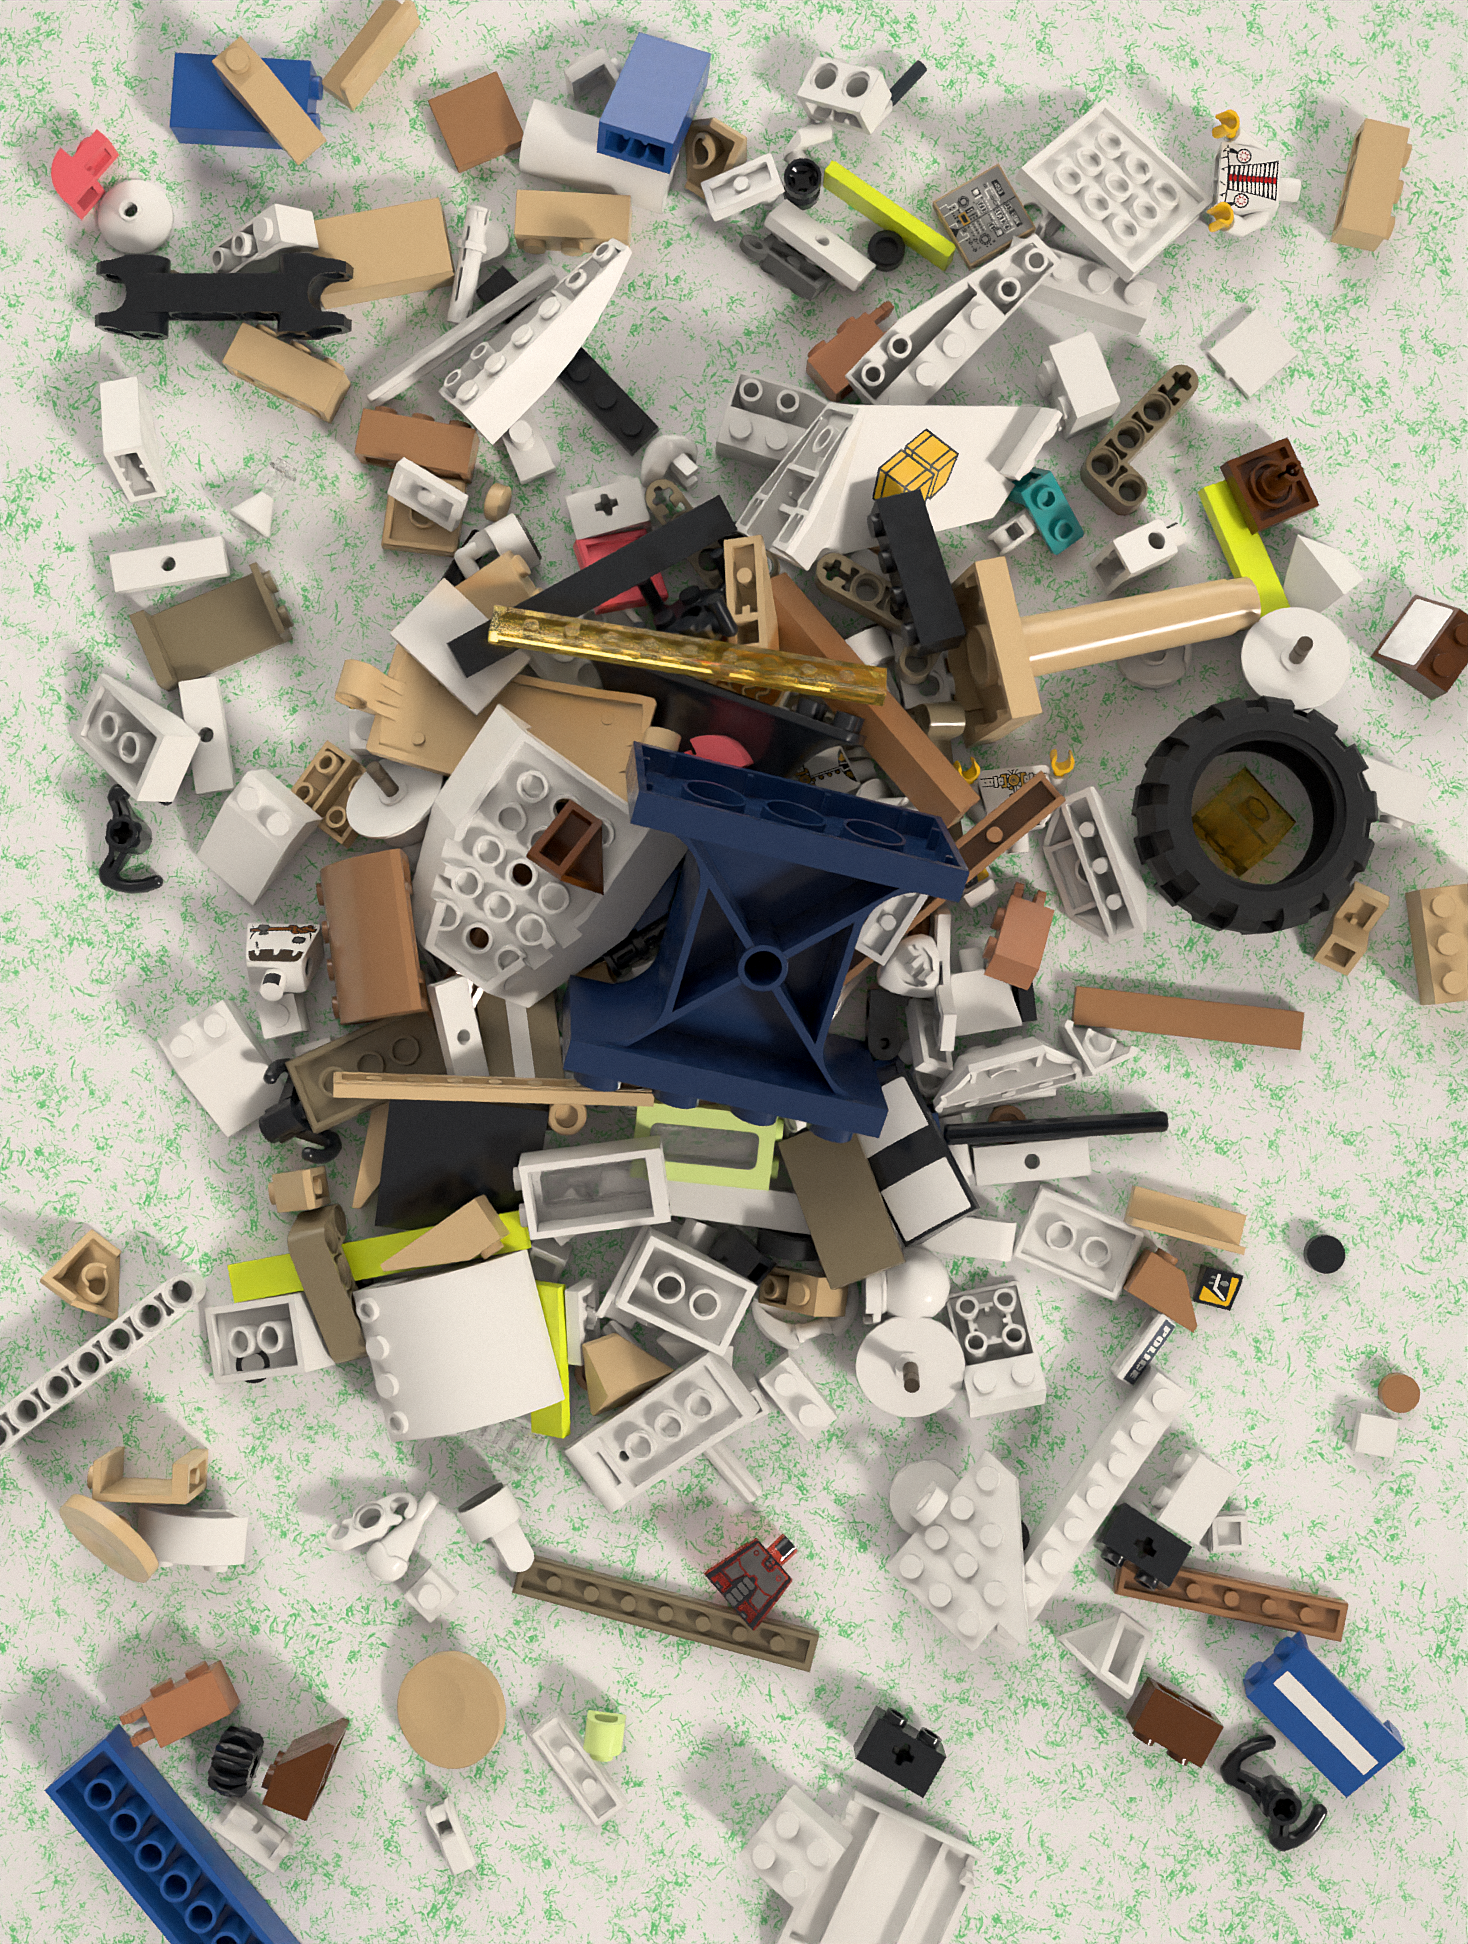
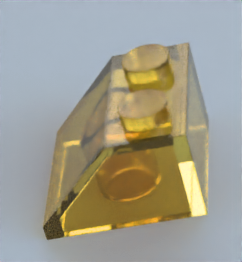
[1192,766,1296,877]

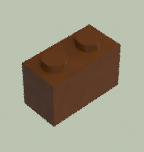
[1126,1677,1224,1768]

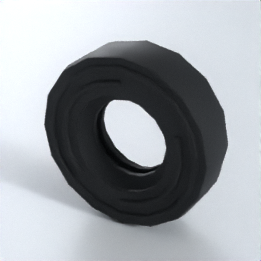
[756,1228,820,1261]

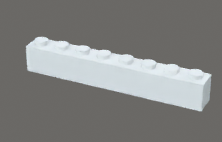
[988,1365,1190,1653]

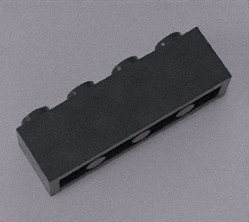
[867,489,966,658]

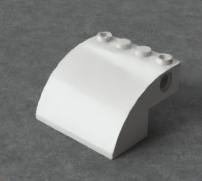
[353,1249,565,1442]

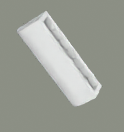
[519,98,680,214]

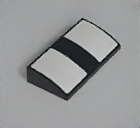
[858,1071,980,1247]

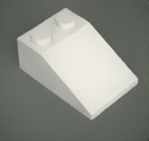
[73,674,201,802]
[196,769,323,905]
[157,1000,285,1138]
[616,1227,758,1357]
[204,1291,335,1385]

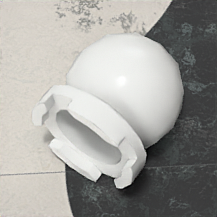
[861,1247,951,1325]

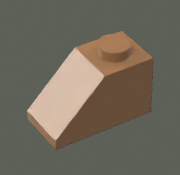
[1123,1247,1197,1333]

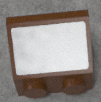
[1370,595,1468,701]

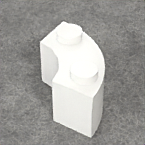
[137,1504,248,1572]

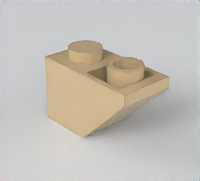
[758,1266,849,1317]

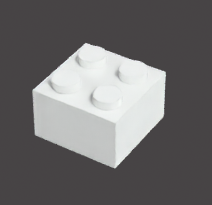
[1036,330,1121,441]
[738,1784,854,1912]

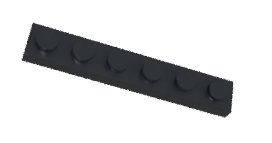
[476,265,659,456]

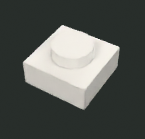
[403,1565,459,1623]

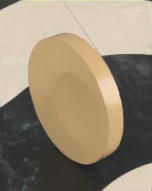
[59,1494,159,1583]
[397,1651,506,1769]

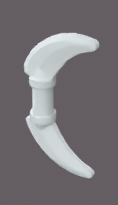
[751,1282,859,1350]

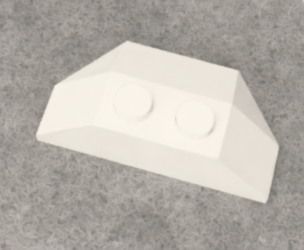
[1043,786,1147,945]
[932,1036,1085,1118]

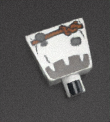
[246,923,325,1001]

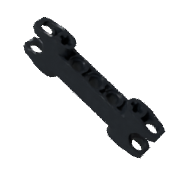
[95,253,354,340]

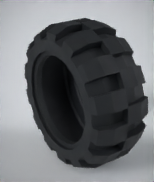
[1131,695,1379,935]

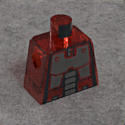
[702,1534,798,1631]

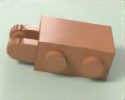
[806,301,896,403]
[982,882,1055,990]
[119,1660,240,1748]

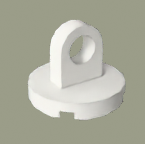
[889,1459,960,1535]

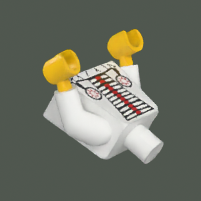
[1207,109,1301,238]

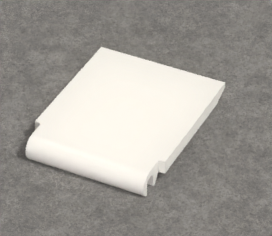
[774,1790,982,1944]

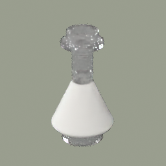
[230,457,297,543]

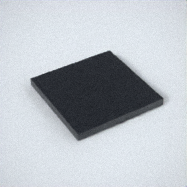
[375,1099,549,1236]

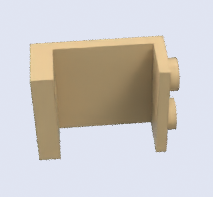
[87,1446,208,1504]

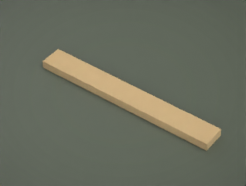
[333,1072,654,1107]

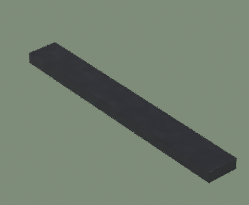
[446,494,738,679]

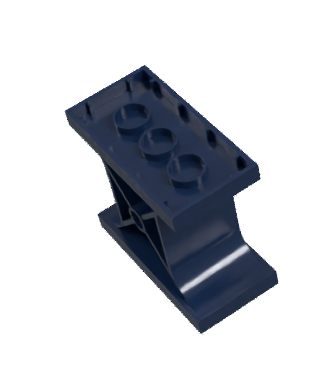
[563,741,970,1143]

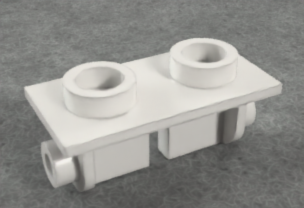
[210,1796,295,1874]

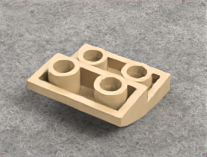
[290,740,366,849]

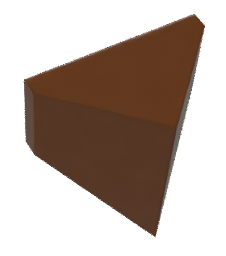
[526,799,604,895]

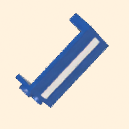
[1243,1631,1405,1798]

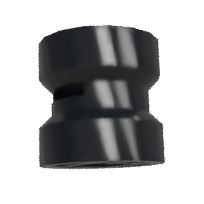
[783,158,822,210]

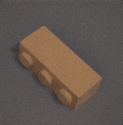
[354,406,480,484]

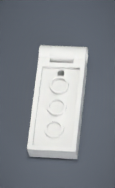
[563,1349,760,1513]

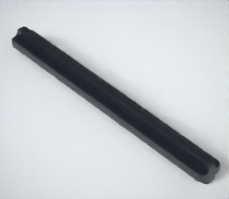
[943,1111,1169,1145]

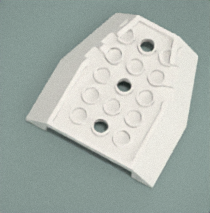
[410,704,688,1008]

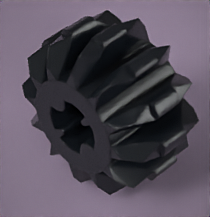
[207,1726,264,1798]

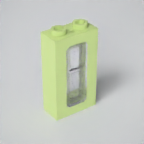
[630,1097,784,1191]

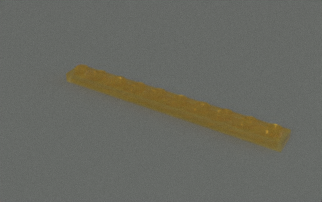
[488,605,887,706]

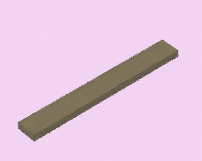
[512,1555,819,1672]

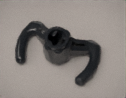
[99,784,172,894]
[259,1058,342,1164]
[1220,1735,1328,1852]

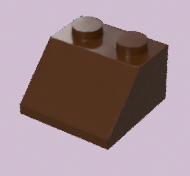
[261,1718,350,1821]

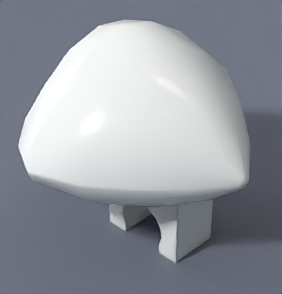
[640,434,699,491]
[876,934,939,998]

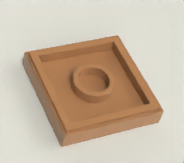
[428,71,523,173]

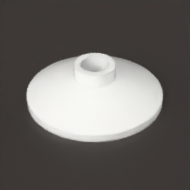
[98,180,174,254]

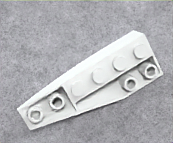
[845,234,1062,405]
[438,238,632,445]
[715,369,829,471]

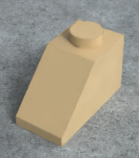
[268,1165,331,1213]

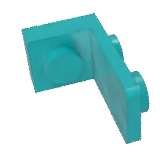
[1007,467,1084,555]

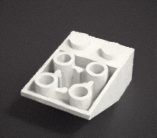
[946,1280,1047,1418]

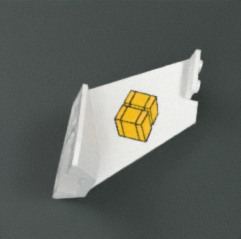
[735,401,1063,571]

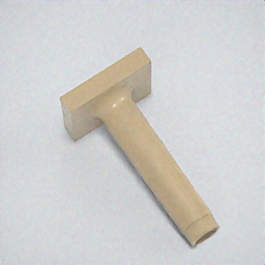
[944,556,1261,749]

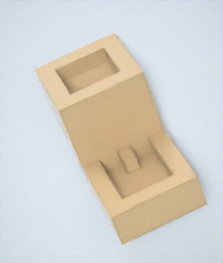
[1313,881,1390,976]

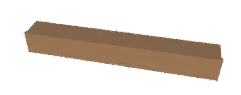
[770,572,981,829]
[843,771,1066,986]

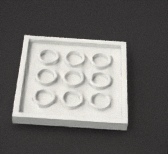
[1014,99,1214,283]

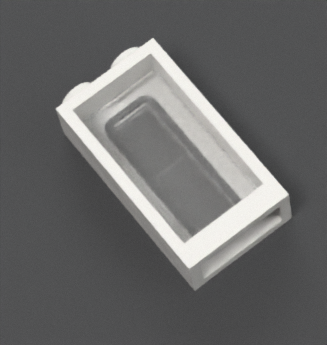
[513,1135,671,1240]

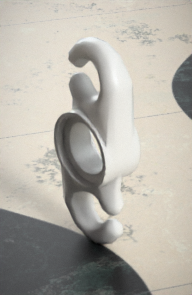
[326,1492,418,1551]

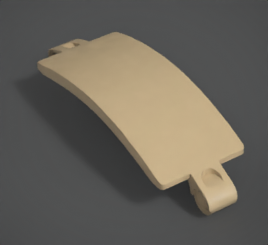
[334,644,681,803]

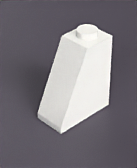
[100,376,167,503]

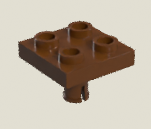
[1220,437,1319,535]

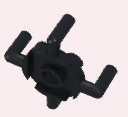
[630,548,738,665]

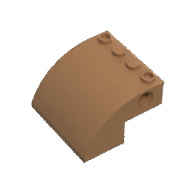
[316,848,430,1026]

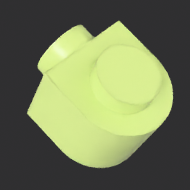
[583,1710,626,1762]

